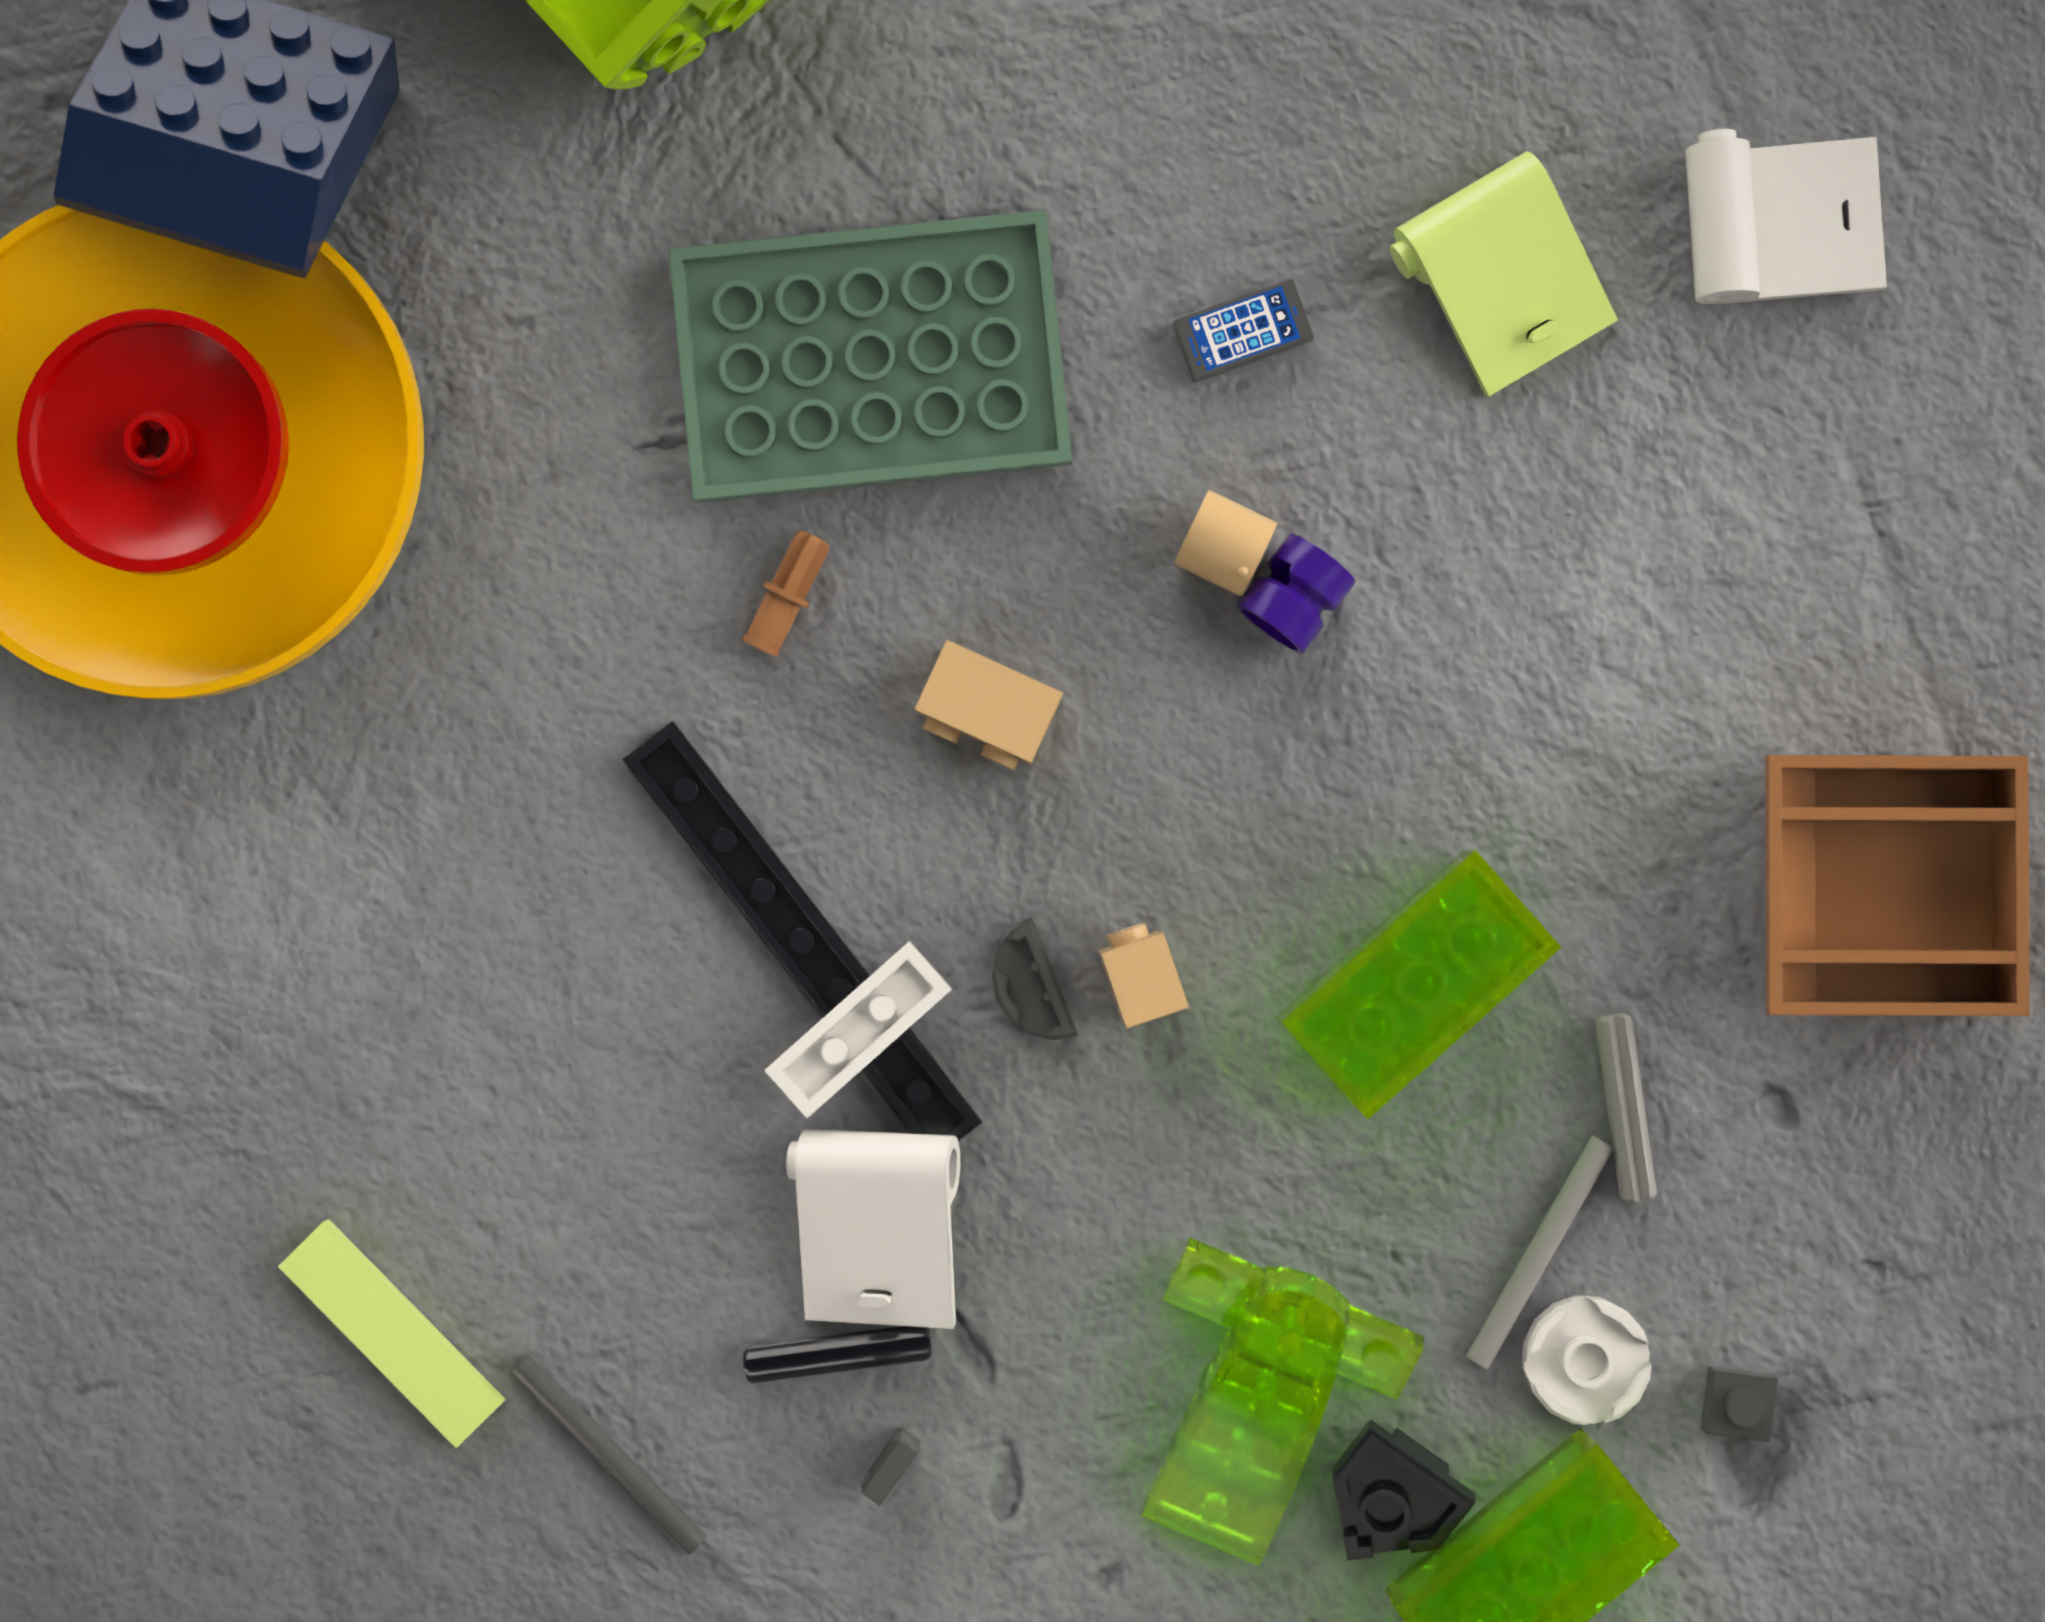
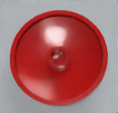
[17,309,289,576]

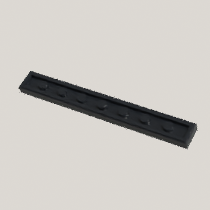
[622,721,983,1141]

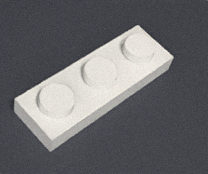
[764,941,952,1118]

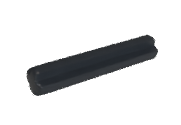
[743,1326,932,1383]

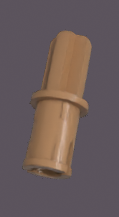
[742,530,829,657]

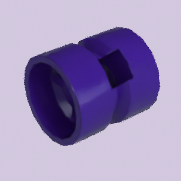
[1236,533,1356,654]

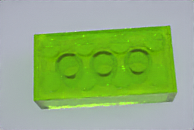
[1274,850,1562,1120]
[1385,1428,1680,1622]

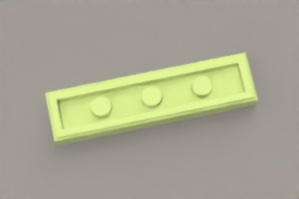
[278,1219,506,1448]

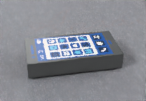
[1173,278,1314,383]

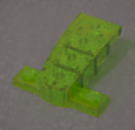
[1141,1237,1424,1566]

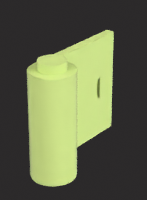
[1389,151,1618,396]

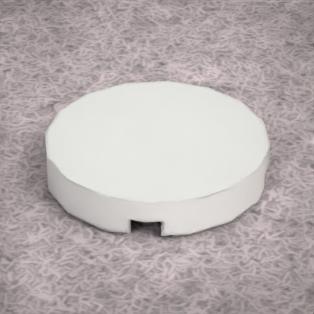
[1522,1295,1651,1425]

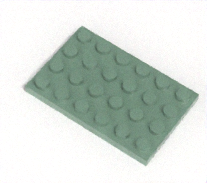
[668,210,1072,504]

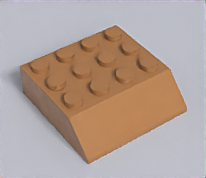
[1765,755,2030,1016]

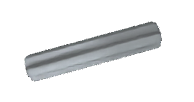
[1595,1013,1657,1202]

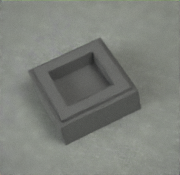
[861,1427,920,1506]

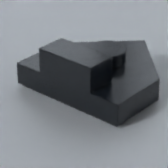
[1332,1419,1476,1560]

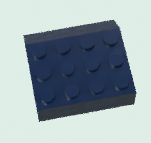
[54,0,400,279]

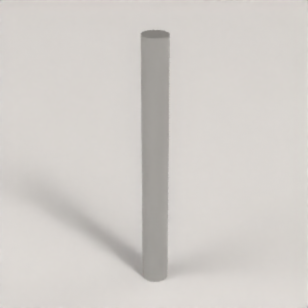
[1466,1136,1614,1369]

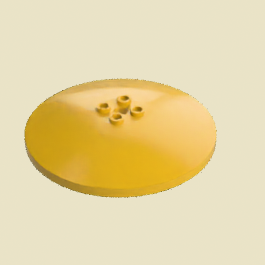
[0,205,424,700]

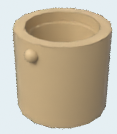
[1173,490,1278,597]

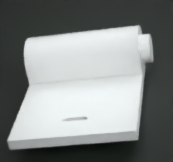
[1685,129,1887,304]
[786,1129,960,1329]

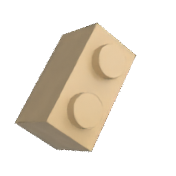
[914,640,1063,770]
[1097,923,1189,1029]

